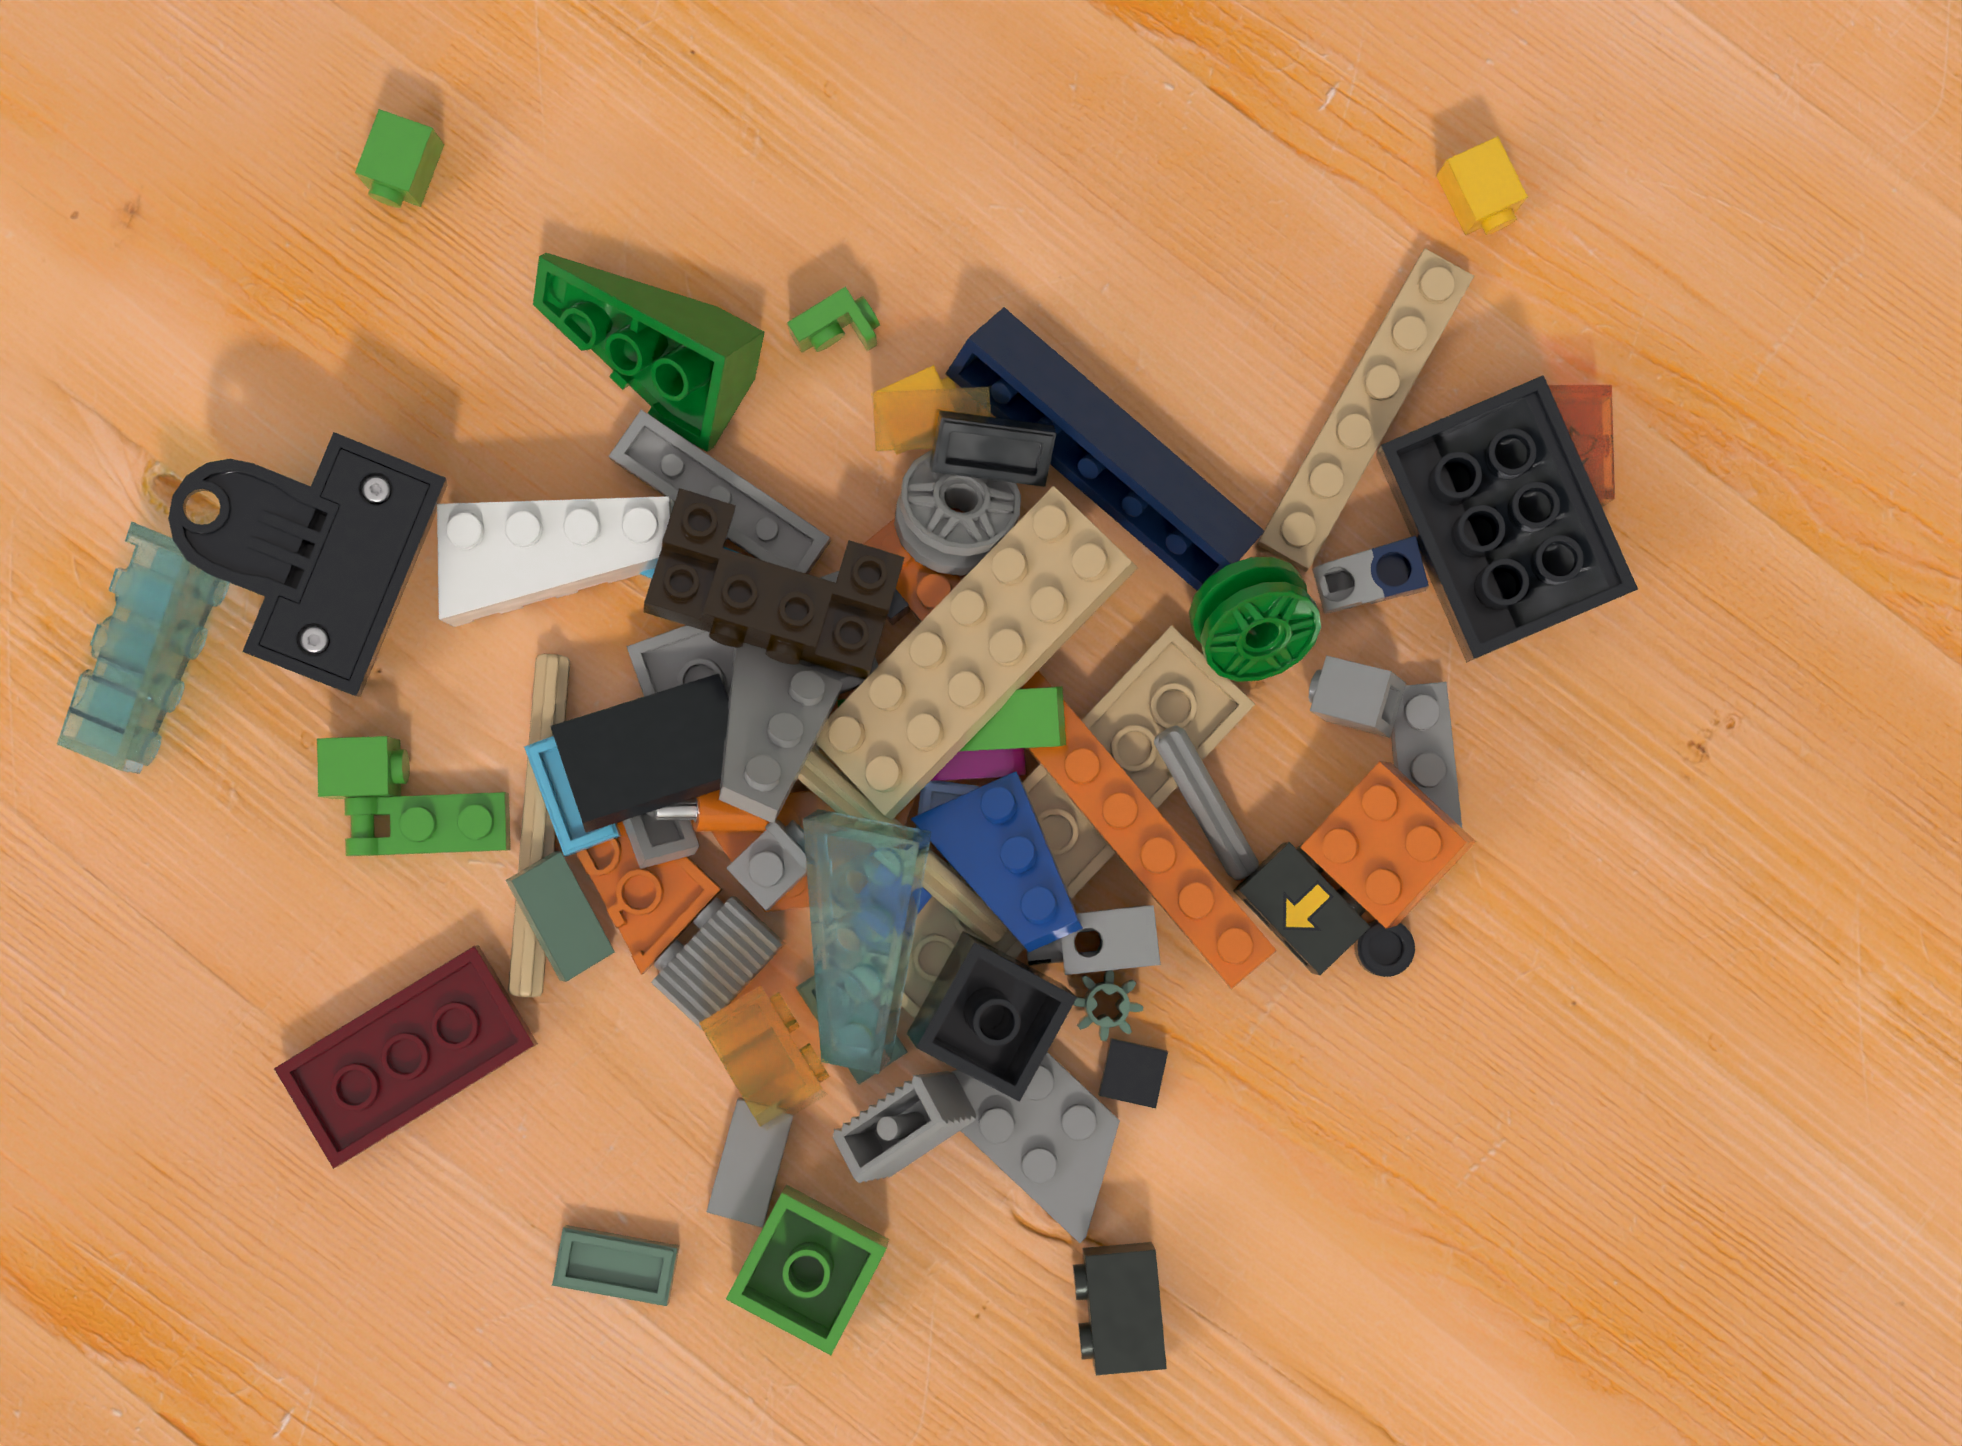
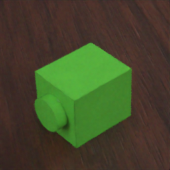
[355,109,444,208]
[317,736,410,799]

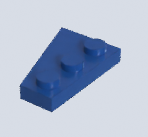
[911,771,1083,952]

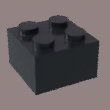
[907,931,1077,1102]

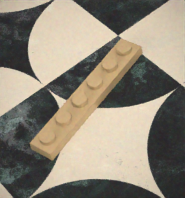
[1257,248,1474,572]

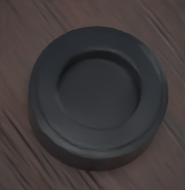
[1354,920,1415,977]

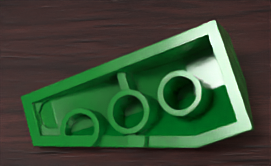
[533,253,765,452]

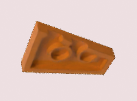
[576,821,723,974]

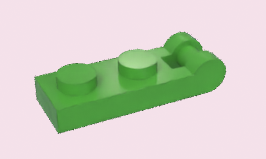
[344,792,510,856]

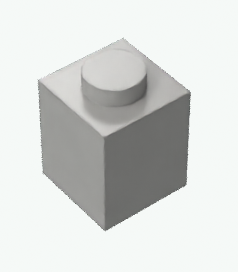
[1309,655,1406,738]

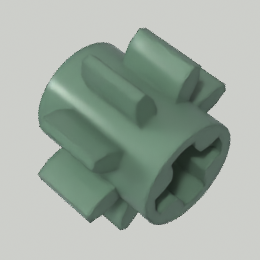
[1073,970,1143,1041]

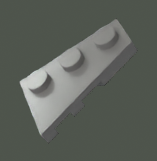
[719,643,843,824]

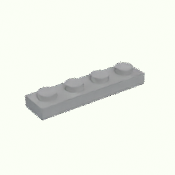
[609,410,831,574]

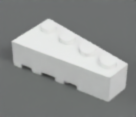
[437,496,675,627]

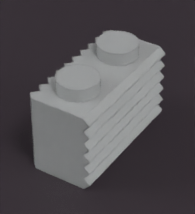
[651,896,786,1030]
[833,1071,976,1183]

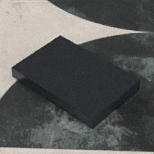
[550,673,729,833]

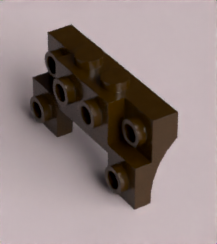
[643,488,905,679]

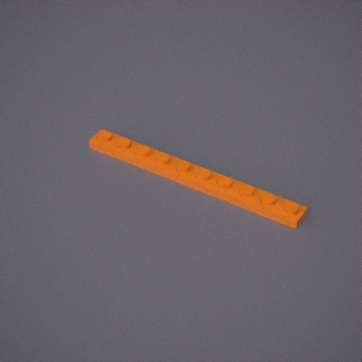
[863,518,1277,989]

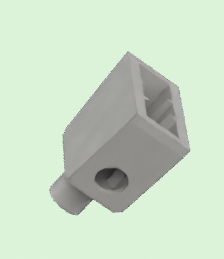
[1027,905,1161,975]

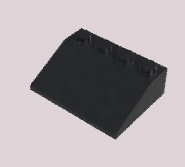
[1376,375,1638,663]

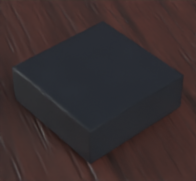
[1098,1038,1168,1108]

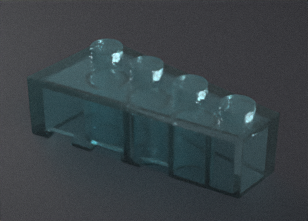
[57,521,230,774]
[803,809,932,1074]

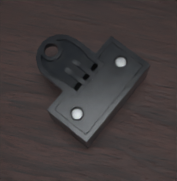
[168,432,447,697]

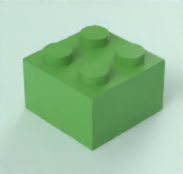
[726,1185,889,1355]

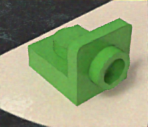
[787,287,880,353]

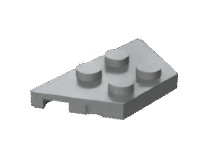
[952,1052,1120,1243]

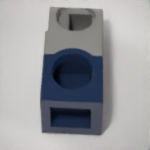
[1312,536,1429,614]

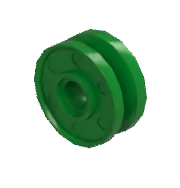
[1189,557,1321,682]

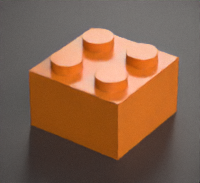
[1300,761,1476,929]

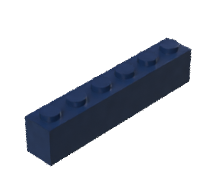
[945,307,1264,591]

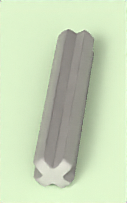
[1154,725,1259,880]

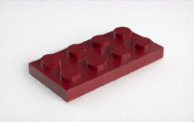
[274,945,538,1169]

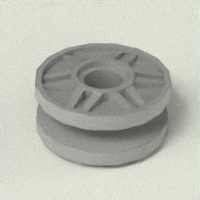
[894,449,1021,576]

